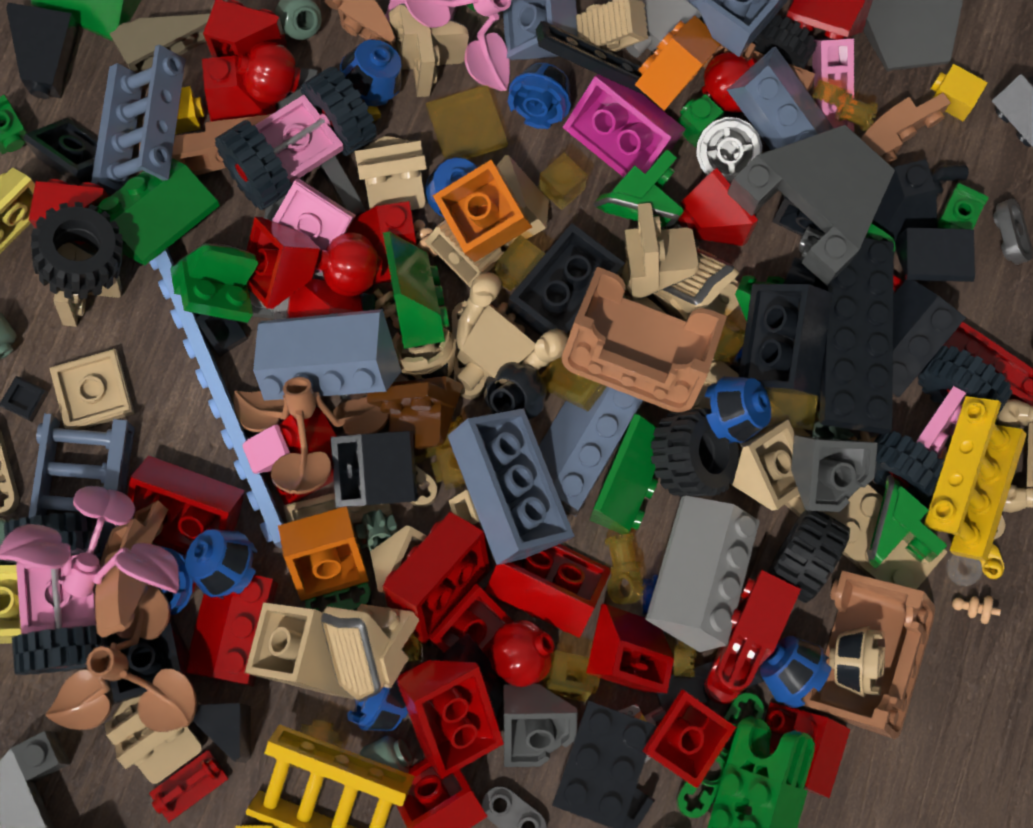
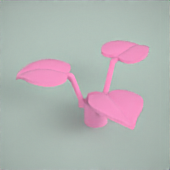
[404,0,511,91]
[0,486,179,597]

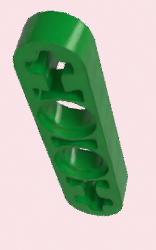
[676,693,764,818]

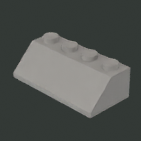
[646,496,760,652]

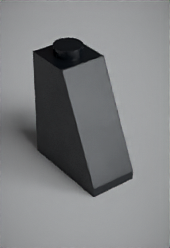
[6,2,80,99]

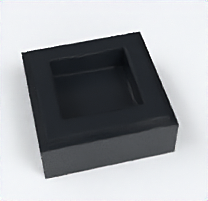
[0,376,49,422]

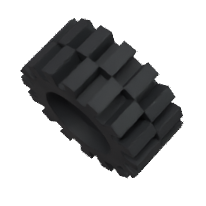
[752,15,816,69]

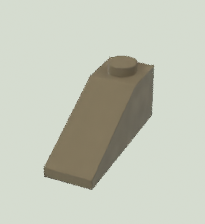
[109,14,210,73]

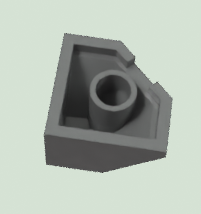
[791,435,877,512]
[503,684,577,767]

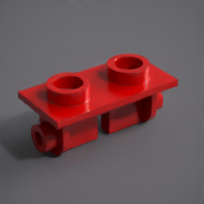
[149,750,229,823]

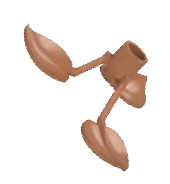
[234,377,390,494]
[45,583,197,732]

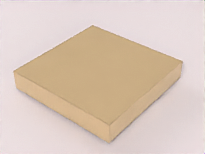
[49,349,135,430]

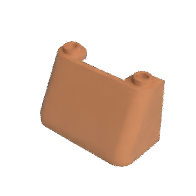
[562,267,727,413]
[802,571,935,739]

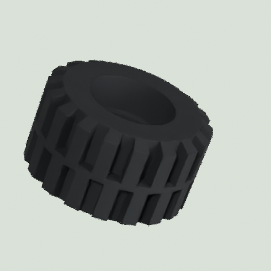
[31,202,123,299]
[651,408,740,497]
[768,510,850,603]

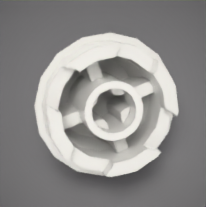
[697,117,762,183]

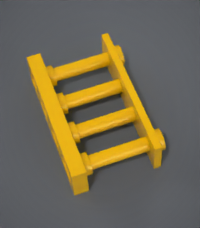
[924,396,1027,562]
[246,724,415,828]

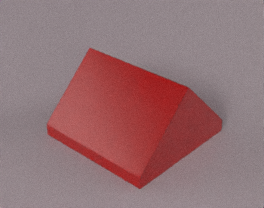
[428,584,514,657]

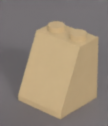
[245,602,354,699]

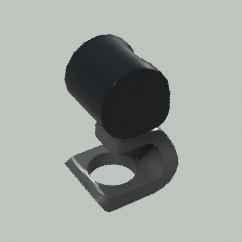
[783,226,825,286]

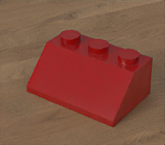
[128,455,245,555]
[382,511,490,644]
[485,544,612,638]
[187,575,278,687]
[396,660,504,779]

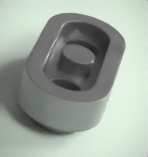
[994,198,1033,265]
[482,787,546,828]

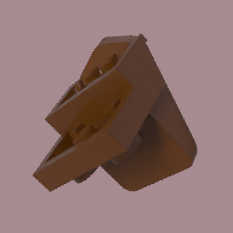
[367,376,463,450]

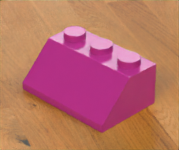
[563,75,685,177]

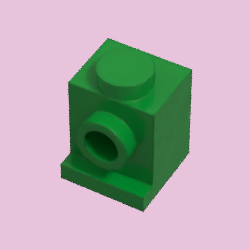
[0,94,28,155]
[677,94,724,148]
[937,183,989,230]

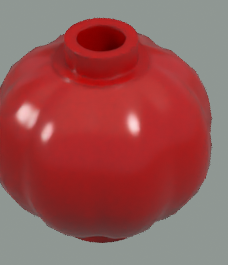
[236,41,300,104]
[702,52,757,113]
[317,232,382,297]
[490,620,554,687]

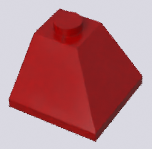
[202,55,277,122]
[678,168,758,246]
[347,201,417,284]
[246,216,320,309]
[286,278,363,319]
[642,690,736,788]
[395,758,488,828]

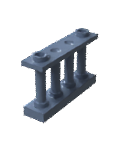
[91,44,186,195]
[28,413,135,560]

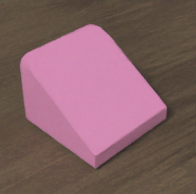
[242,425,290,474]

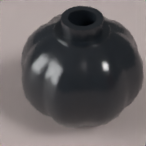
[484,362,547,421]

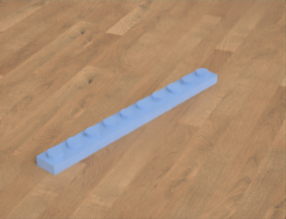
[149,248,284,549]

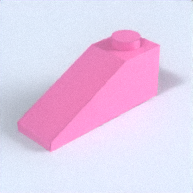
[812,37,854,132]

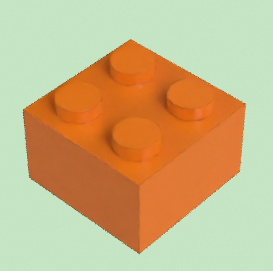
[635,15,721,111]
[432,160,532,262]
[278,506,369,601]

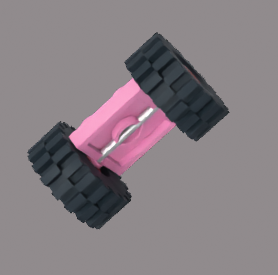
[215,66,377,210]
[874,346,1012,509]
[4,513,108,675]

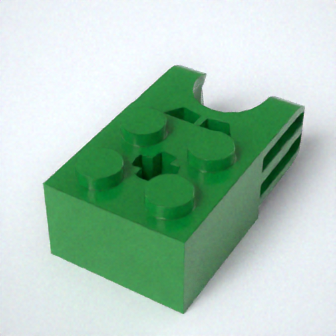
[707,716,815,828]

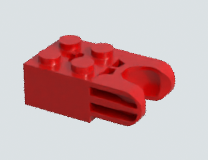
[704,570,801,704]

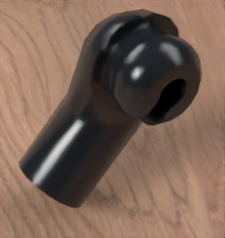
[931,164,969,197]

